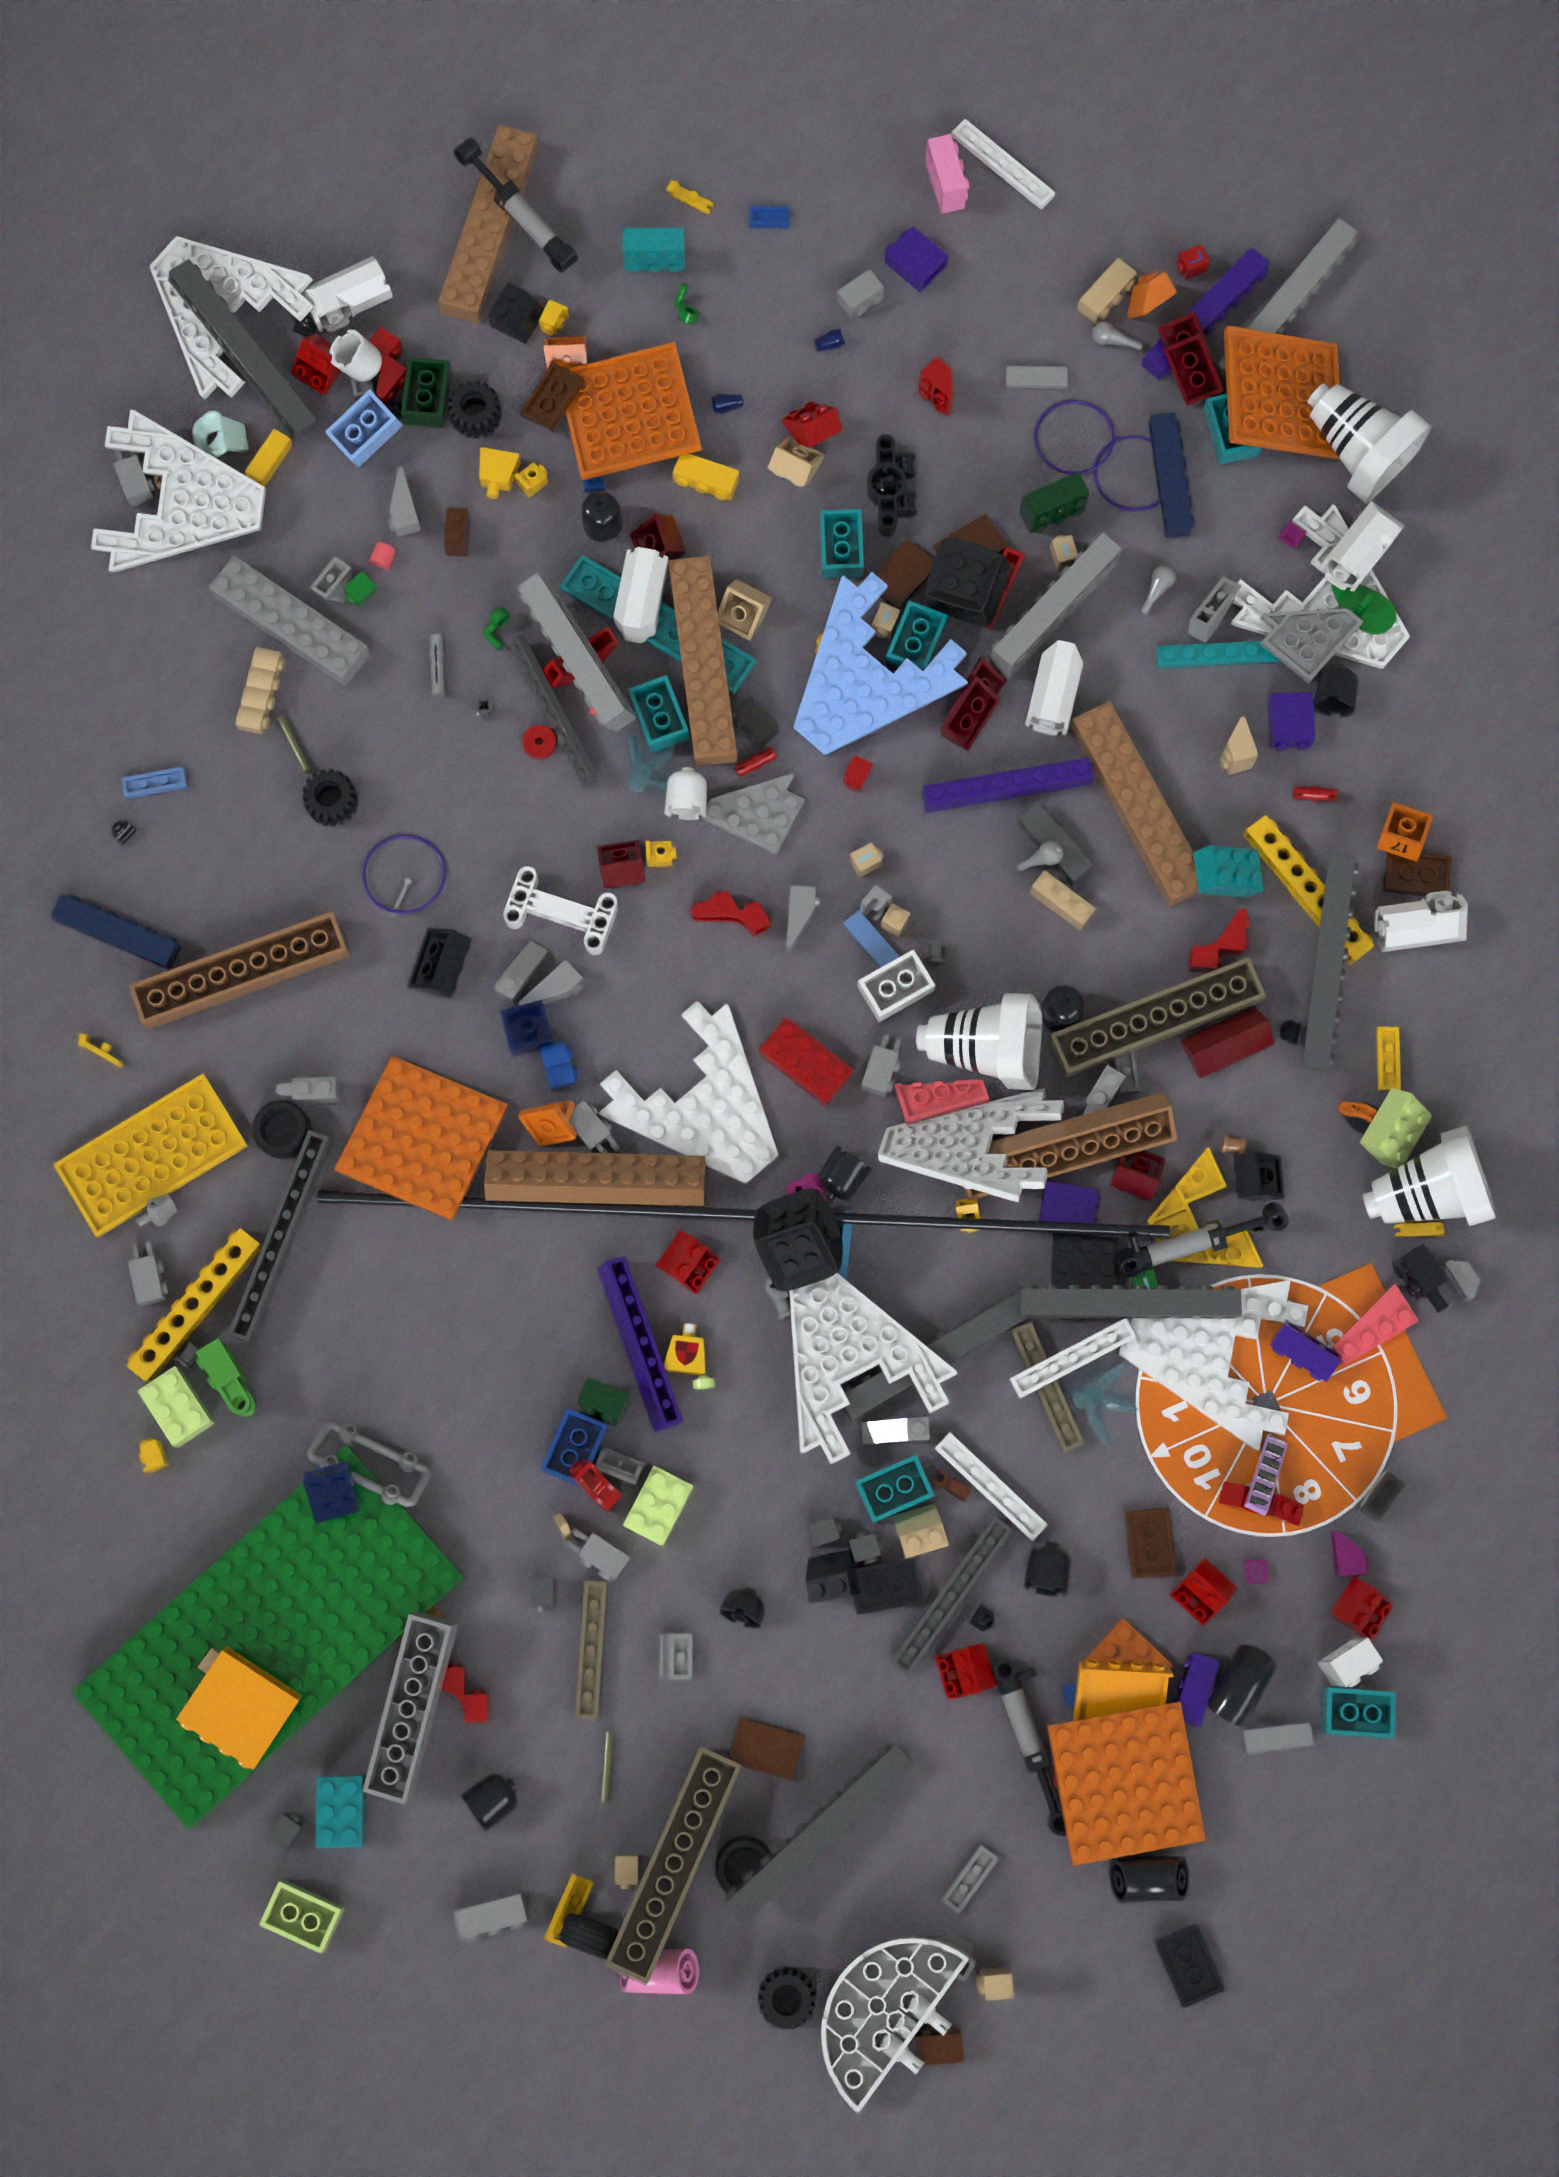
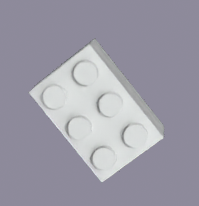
[857,949,935,1022]
[1317,1637,1383,1687]

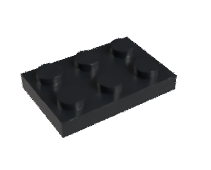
[853,1558,923,1615]
[1154,1923,1225,2009]

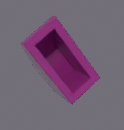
[1330,1531,1369,1577]

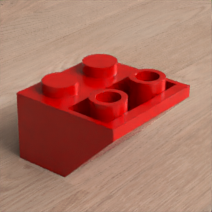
[290,334,343,395]
[918,356,953,417]
[781,401,842,447]
[655,1230,721,1295]
[1170,1557,1238,1625]
[1330,1576,1393,1641]
[935,1642,997,1700]

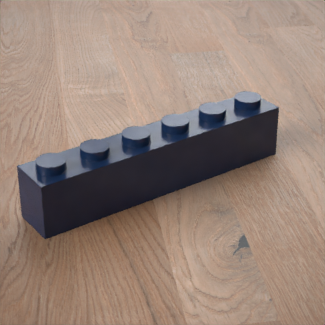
[1148,412,1195,538]
[50,894,181,970]

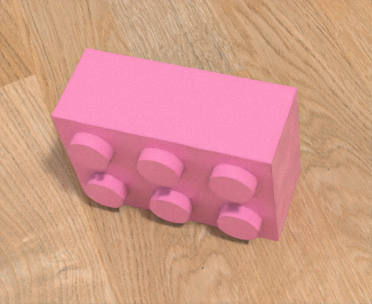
[925,134,969,214]

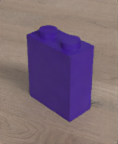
[884,226,948,293]
[1267,692,1315,750]
[1039,1181,1101,1235]

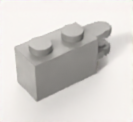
[113,450,155,507]
[861,1033,902,1097]
[1082,1065,1126,1115]
[275,1077,340,1104]
[569,1100,621,1153]
[128,1240,169,1306]
[564,1528,630,1581]

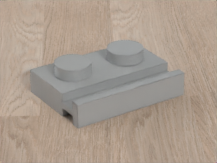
[660,1634,693,1680]

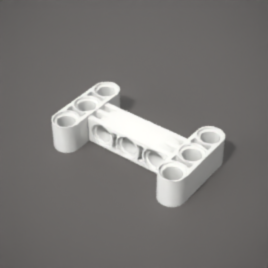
[503,866,618,956]

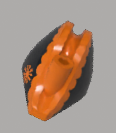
[1337,1101,1379,1134]

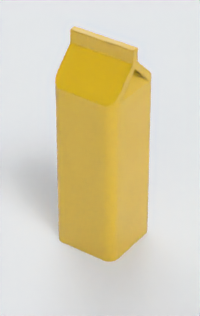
[245,429,293,487]

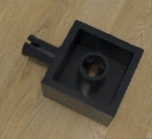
[1392,1243,1449,1314]

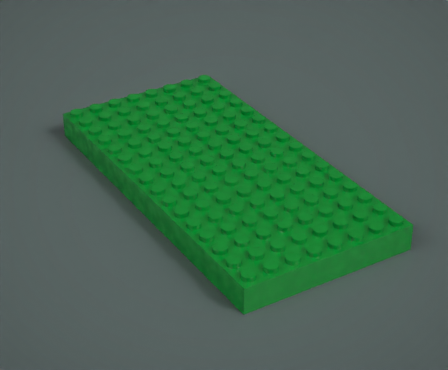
[71,1445,466,1829]

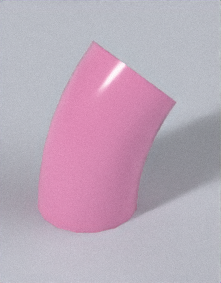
[620,1948,699,1994]

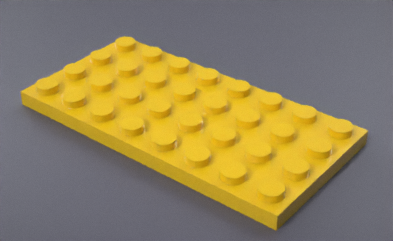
[53,1073,248,1238]

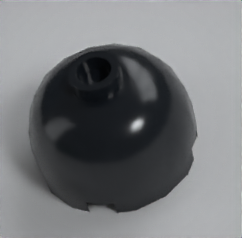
[719,1587,765,1629]

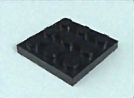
[1051,1234,1119,1289]

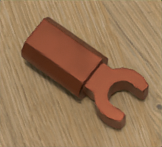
[932,1469,972,1502]

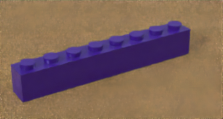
[1141,247,1270,381]
[922,757,1093,813]
[597,1256,683,1433]

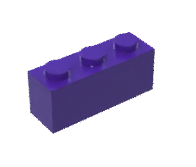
[1270,1320,1342,1382]
[1172,1652,1220,1727]

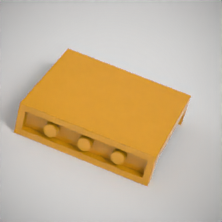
[176,1646,302,1770]
[1073,1659,1173,1721]

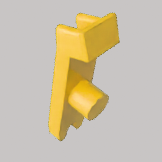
[666,180,714,214]
[78,1033,123,1068]
[1393,1222,1445,1238]

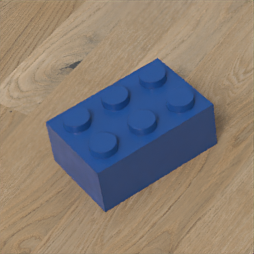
[540,1408,609,1488]

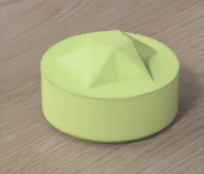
[692,1375,715,1390]

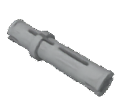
[429,633,445,698]

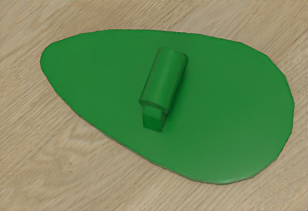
[1331,584,1396,635]

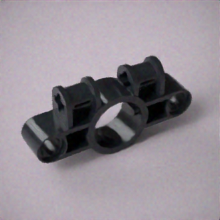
[867,434,917,537]

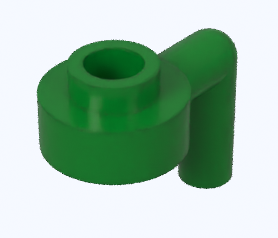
[674,283,700,324]
[482,607,511,650]

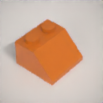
[1127,271,1177,318]

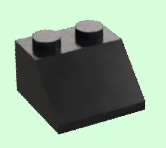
[488,282,544,344]
[1234,1152,1285,1200]
[805,1549,860,1604]

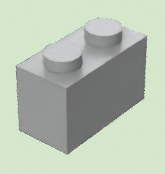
[837,269,884,319]

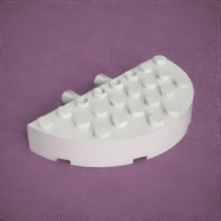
[821,1936,971,2113]

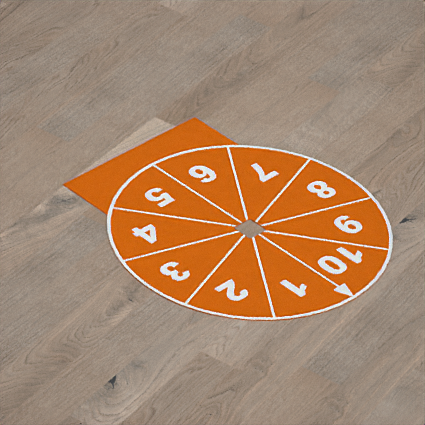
[1135,1263,1448,1537]

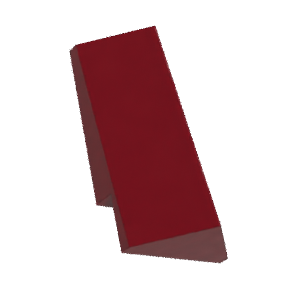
[1157,311,1225,406]
[940,657,1006,751]
[1179,1006,1275,1079]

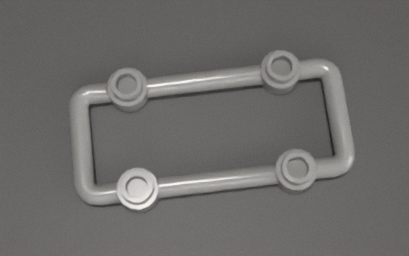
[307,1422,431,1507]

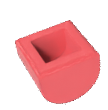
[369,542,396,571]

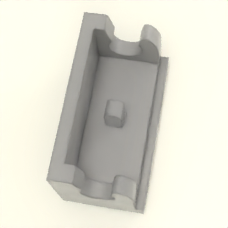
[860,884,892,922]
[595,1447,645,1486]

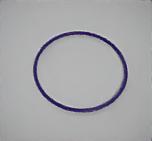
[1034,400,1115,474]
[1094,435,1160,511]
[362,835,446,914]

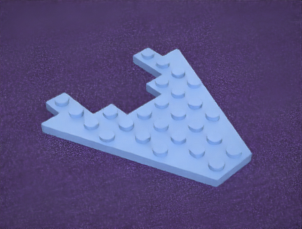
[793,572,968,756]

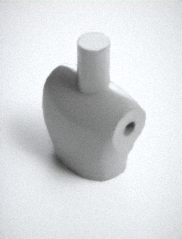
[136,1194,177,1227]

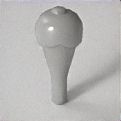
[1092,321,1143,350]
[1140,565,1176,615]
[1017,840,1063,871]

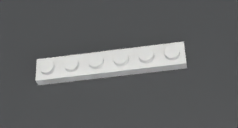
[951,119,1055,210]
[1009,1318,1136,1399]
[935,1432,1048,1541]

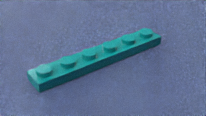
[1156,641,1281,668]

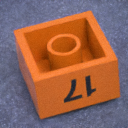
[1376,802,1434,862]

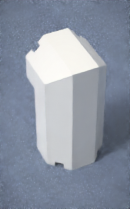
[301,256,393,332]
[1321,501,1405,592]
[613,547,669,644]
[1025,640,1083,736]
[1374,891,1468,952]

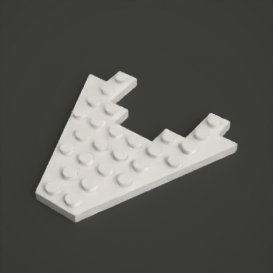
[149,236,314,399]
[91,409,266,573]
[1231,504,1410,669]
[599,1001,778,1184]
[878,1088,1064,1202]
[789,1273,958,1464]
[1118,1280,1308,1451]

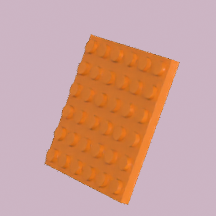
[1224,325,1340,460]
[566,342,702,481]
[334,1056,509,1222]
[1047,1702,1206,1866]

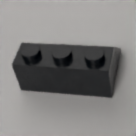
[407,928,472,998]

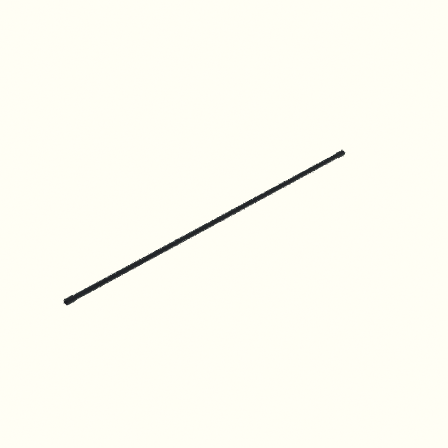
[317,1190,1170,1239]

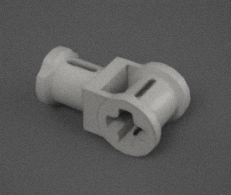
[765,1277,791,1320]

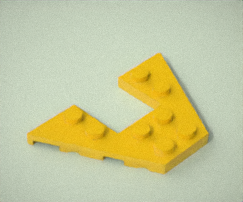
[1147,1147,1263,1268]

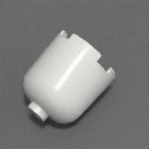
[330,330,382,382]
[664,767,707,820]

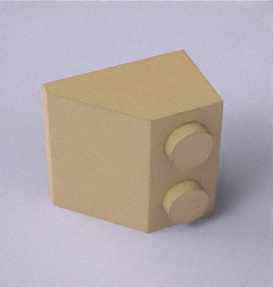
[767,436,826,487]
[718,579,773,641]
[1220,716,1258,775]
[892,1503,949,1559]

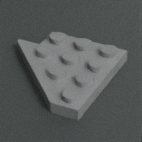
[1260,608,1363,683]
[701,774,805,856]

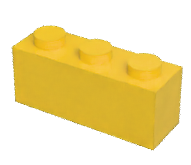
[673,454,740,501]

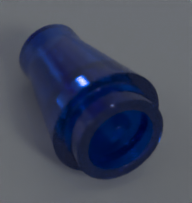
[814,328,845,352]
[712,394,743,414]

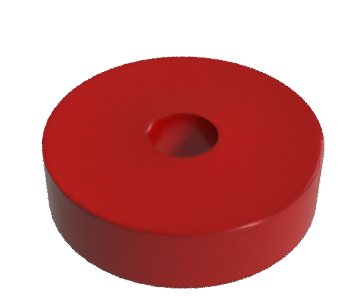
[522,725,556,760]

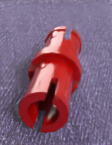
[734,747,777,778]
[1293,785,1337,802]

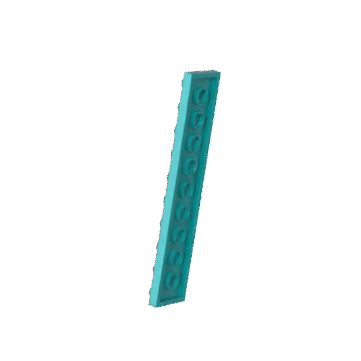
[559,554,757,695]

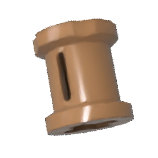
[1221,1133,1246,1155]

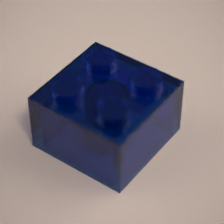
[500,1000,554,1057]
[303,1461,360,1523]

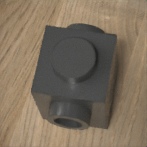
[848,1530,884,1564]

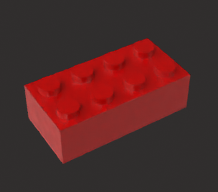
[759,1017,853,1108]

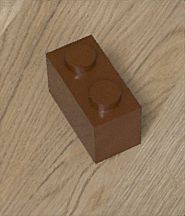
[444,507,470,557]
[914,2027,964,2066]

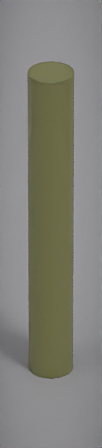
[277,716,311,773]
[600,1732,614,1802]

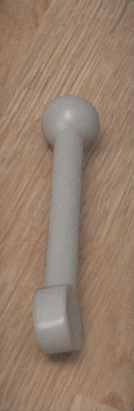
[389,876,413,918]

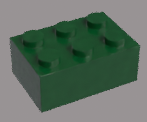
[401,357,452,428]
[1019,471,1090,534]
[577,1377,632,1426]

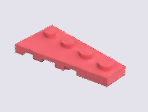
[894,1079,989,1125]
[1332,1284,1419,1366]

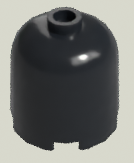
[581,491,623,542]
[1313,664,1359,718]
[1041,985,1084,1032]
[818,1145,872,1200]
[1023,1541,1071,1597]
[460,1773,518,1833]

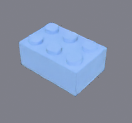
[325,389,403,468]

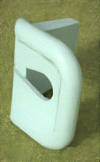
[192,411,249,458]

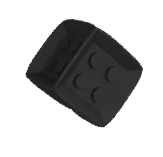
[924,538,1010,626]
[753,1188,843,1291]

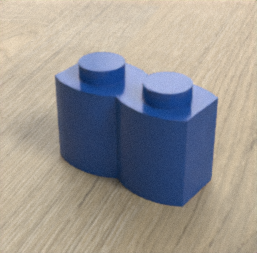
[540,1041,579,1091]

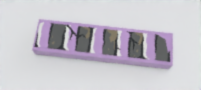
[1244,1434,1288,1516]

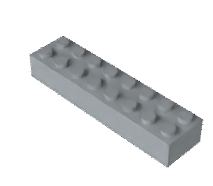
[989,533,1122,680]
[208,555,371,687]
[518,572,637,732]
[362,1610,459,1804]

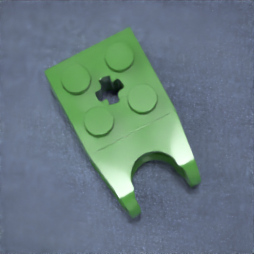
[195,1338,257,1417]

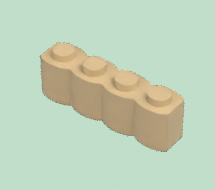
[236,647,286,735]

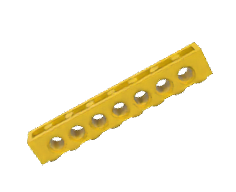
[1243,815,1374,966]
[126,1228,262,1383]

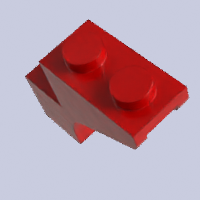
[369,327,407,405]
[543,627,619,688]
[690,890,771,938]
[1188,909,1250,973]
[568,1459,622,1512]
[1219,1482,1304,1526]
[442,1663,490,1723]

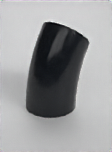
[1208,1645,1276,1726]
[1109,1856,1189,1904]

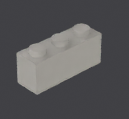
[453,1892,529,1942]

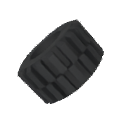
[448,380,502,439]
[302,769,359,827]
[758,1967,816,2030]

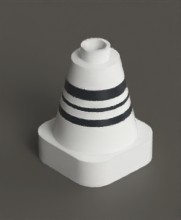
[1307,383,1432,504]
[916,993,1043,1090]
[1363,1125,1496,1226]

